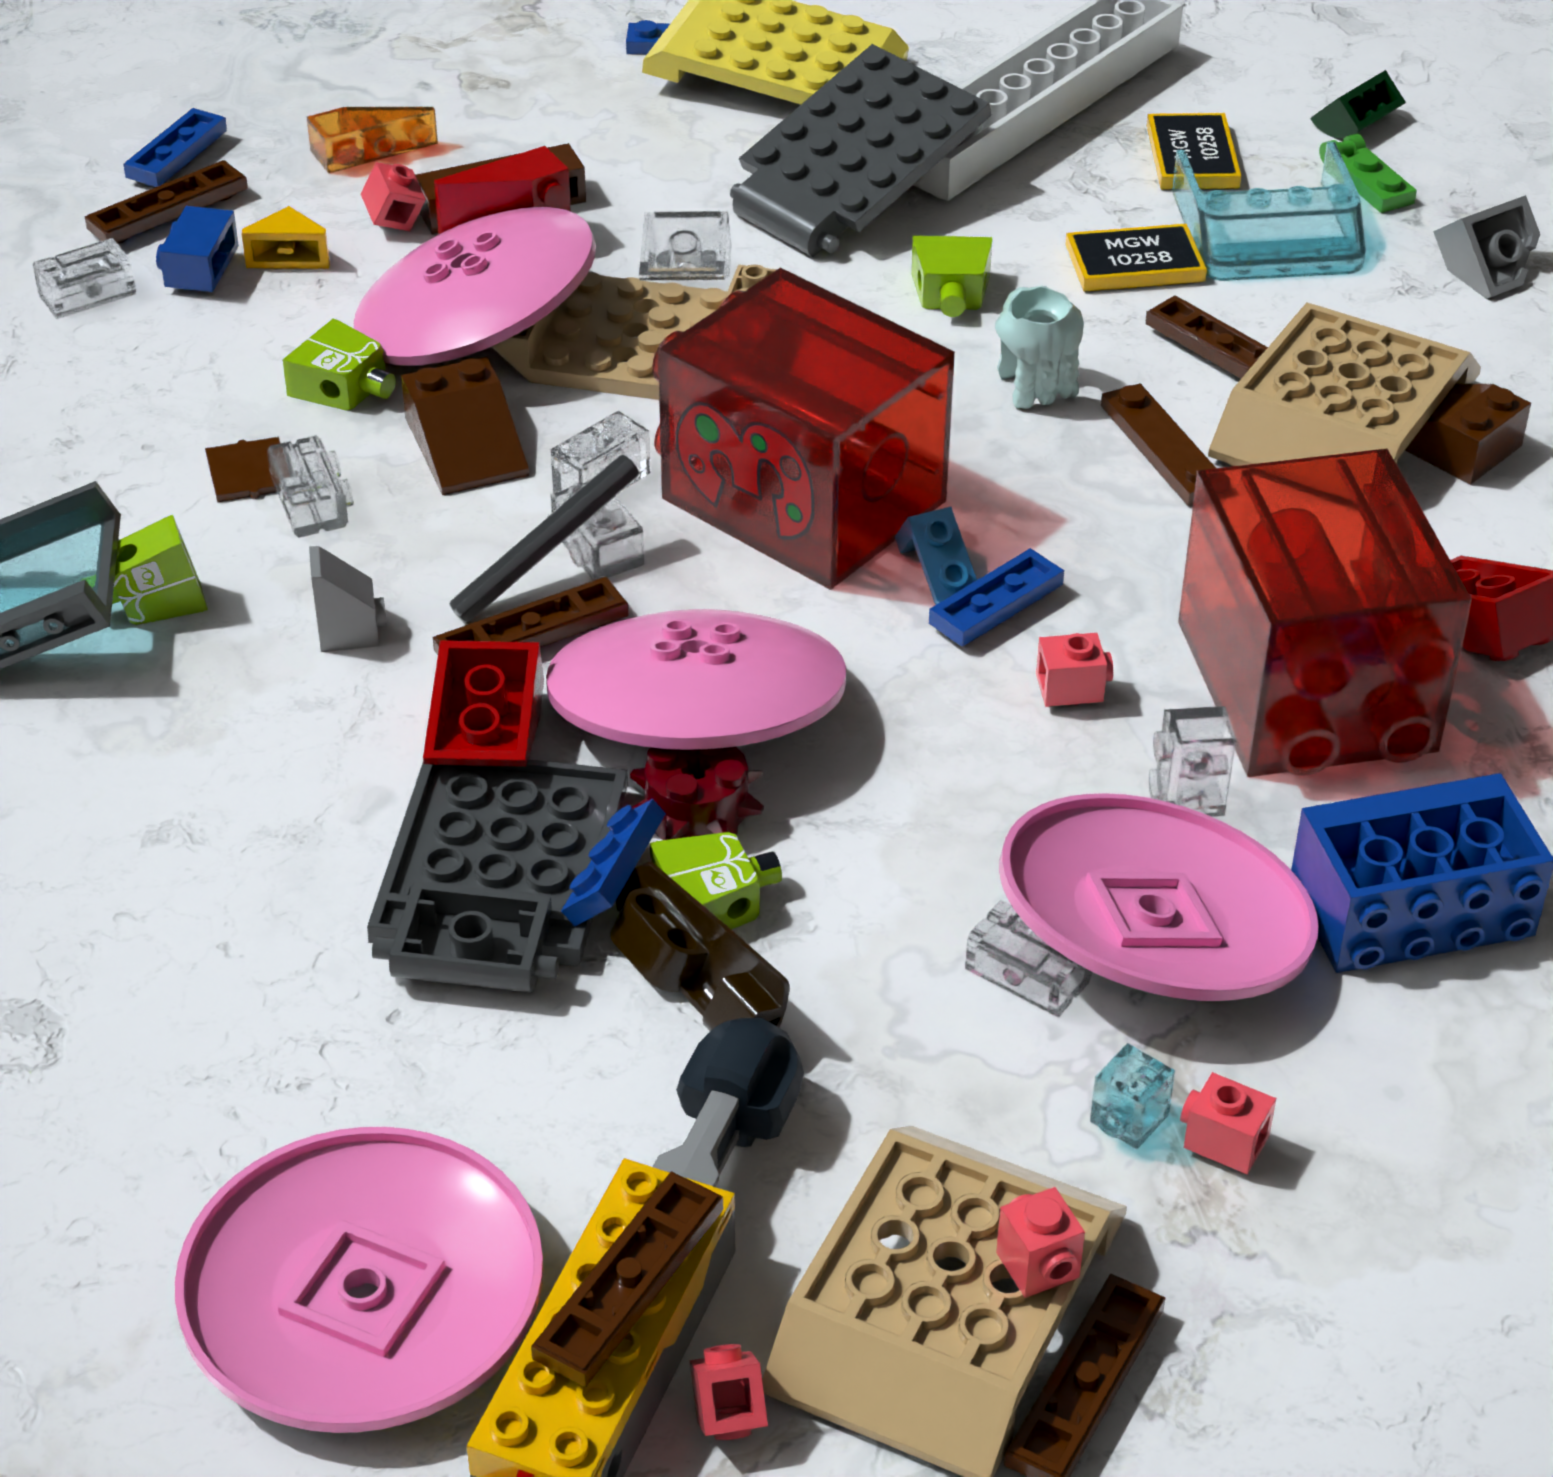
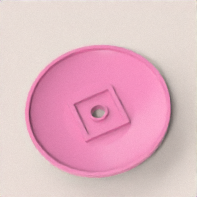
[354,207,596,366]
[546,609,846,750]
[999,793,1319,1001]
[175,1127,543,1433]

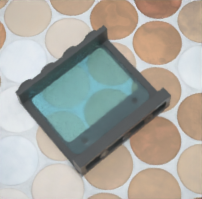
[0,481,121,669]

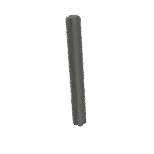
[449,455,639,623]

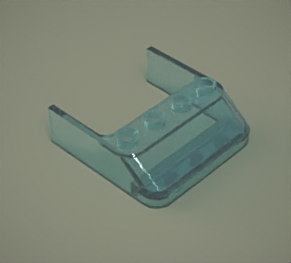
[1172,142,1366,281]

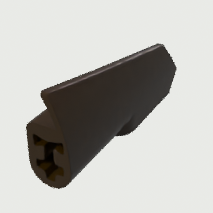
[610,862,790,1031]

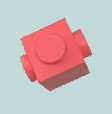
[361,162,426,231]
[1036,633,1113,707]
[1180,1072,1277,1174]
[996,1187,1085,1298]
[689,1344,768,1440]

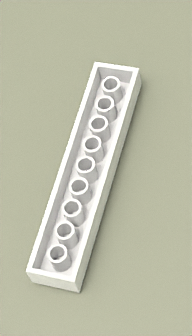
[913,0,1183,201]

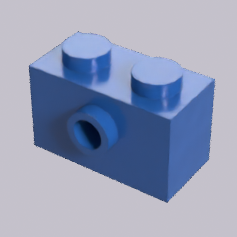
[156,206,239,292]

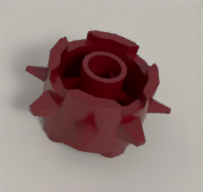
[630,746,764,840]

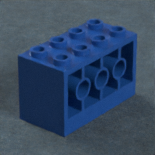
[1291,773,1553,973]

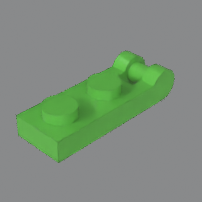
[1319,134,1417,213]

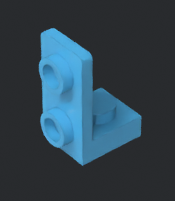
[895,507,977,605]

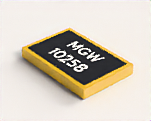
[1146,113,1241,190]
[1065,224,1207,292]

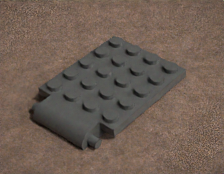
[730,44,992,257]
[367,759,628,993]

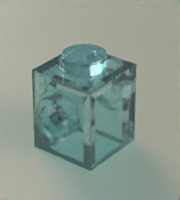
[1090,1043,1176,1149]

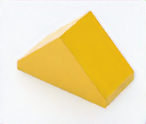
[241,206,330,269]

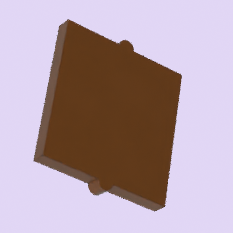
[205,437,292,502]

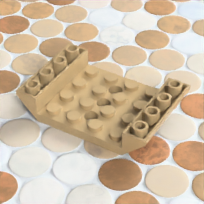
[492,264,780,404]
[1208,302,1481,512]
[762,1126,1127,1477]

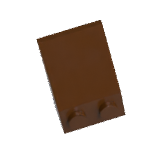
[401,357,529,495]
[1405,383,1531,485]

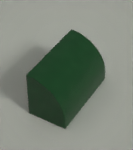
[1310,70,1406,138]

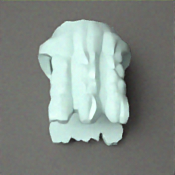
[995,286,1084,409]

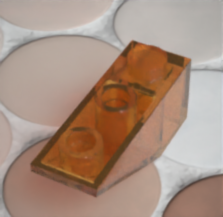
[307,107,438,174]

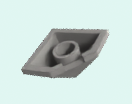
[1433,195,1540,299]
[309,546,387,652]

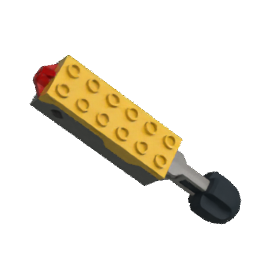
[466,1018,804,1477]

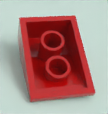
[434,146,571,234]
[1396,555,1553,661]
[423,640,544,767]

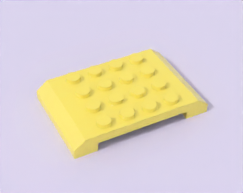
[642,0,909,104]

